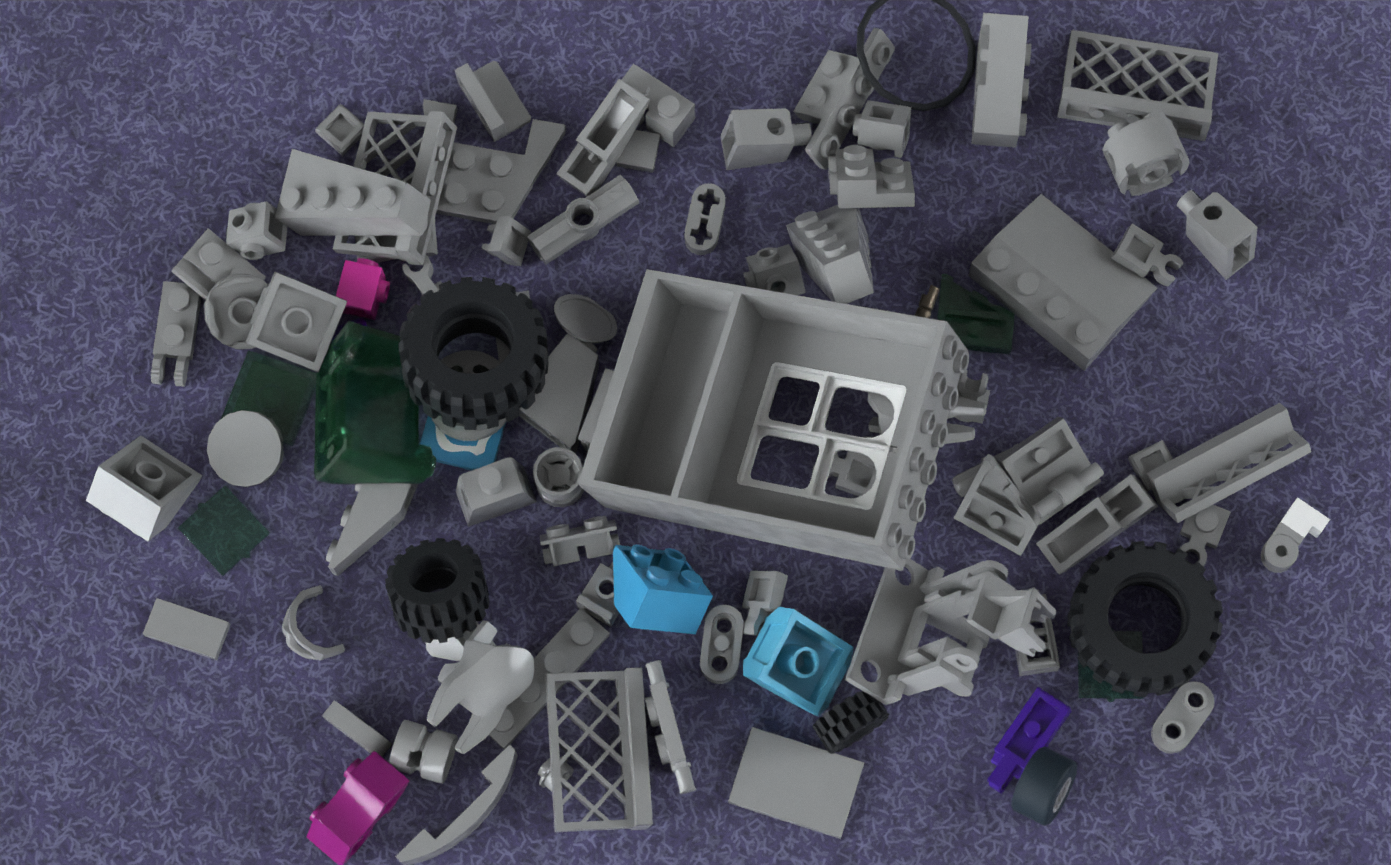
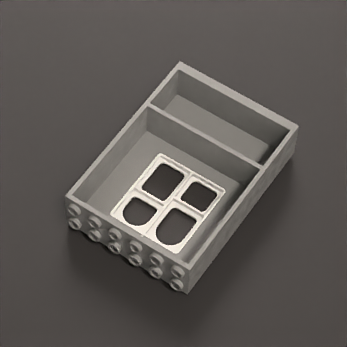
[578,269,969,571]

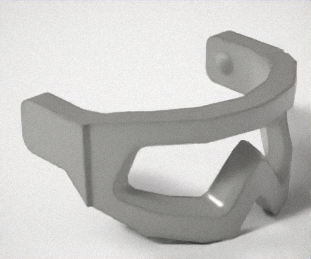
[282,585,345,661]

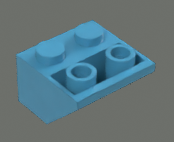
[613,544,713,634]

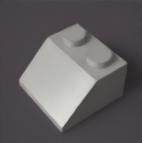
[86,436,202,541]

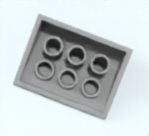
[968,194,1157,371]

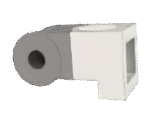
[1261,497,1330,573]

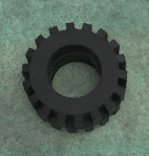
[385,538,490,643]

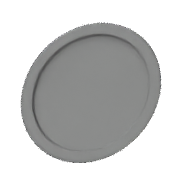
[554,294,617,343]

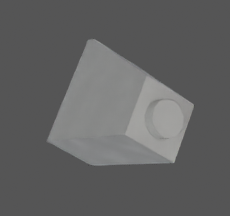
[519,333,600,453]

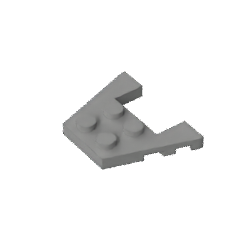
[423,99,566,224]

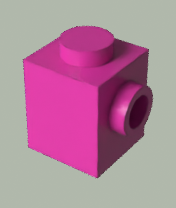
[336,258,390,320]

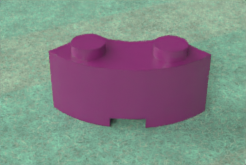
[306,751,410,865]

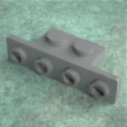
[793,28,895,170]

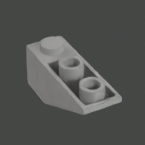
[326,460,418,576]

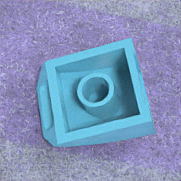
[743,607,854,717]

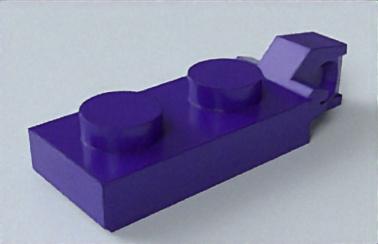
[987,687,1071,794]

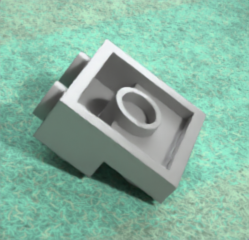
[828,145,915,208]

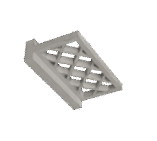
[1057,30,1218,141]
[332,111,457,266]
[545,667,653,832]

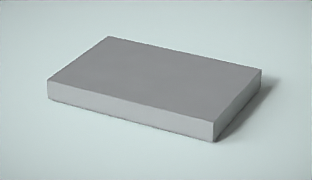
[728,727,864,839]

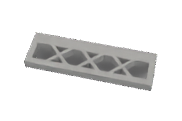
[1146,403,1312,523]

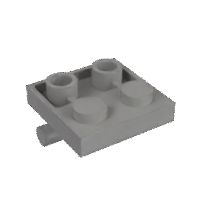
[996,417,1104,525]

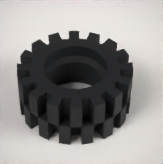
[813,691,889,754]

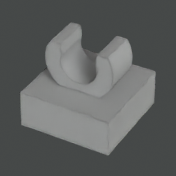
[482,216,531,266]

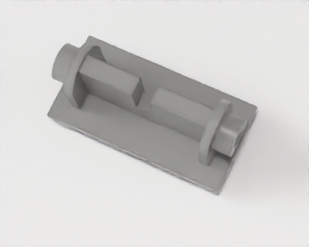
[540,516,620,567]

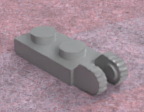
[151,281,202,387]

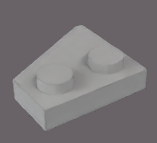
[954,454,1041,556]

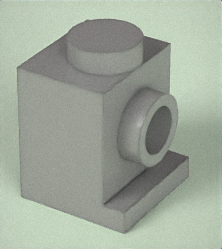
[853,100,911,158]
[576,562,619,627]

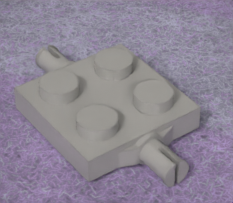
[645,660,696,794]

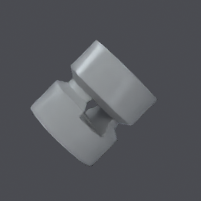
[533,447,585,507]
[389,719,458,784]

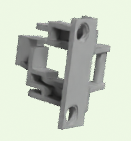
[845,559,1056,705]

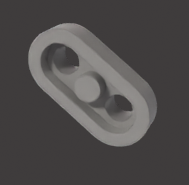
[700,605,744,684]
[1151,682,1214,754]

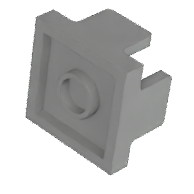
[246,272,347,372]

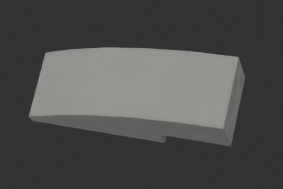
[557,79,650,196]
[1036,474,1158,575]

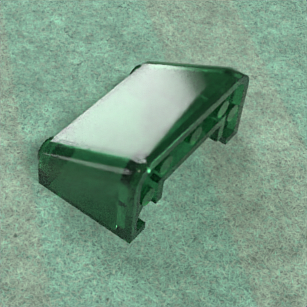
[314,321,436,484]

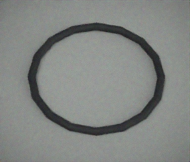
[856,0,976,112]

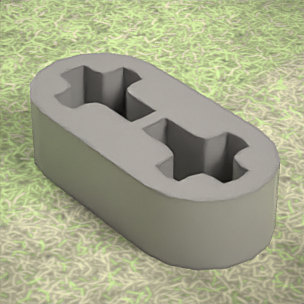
[685,183,725,255]
[322,700,392,757]

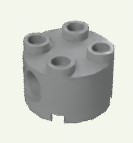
[1102,110,1190,196]

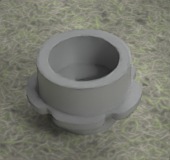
[538,756,574,792]

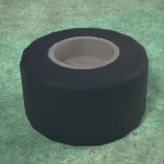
[1011,746,1077,826]

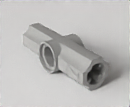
[527,175,639,265]

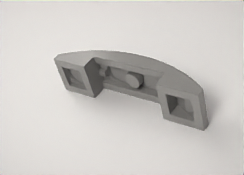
[395,744,518,865]

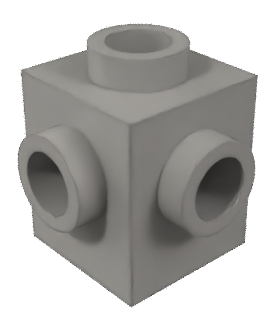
[226,201,287,260]
[743,244,806,295]

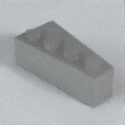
[275,149,431,236]
[786,205,874,304]

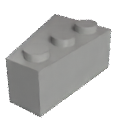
[971,13,1031,147]

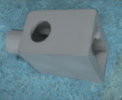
[721,108,812,171]
[1177,190,1258,280]
[455,457,537,527]

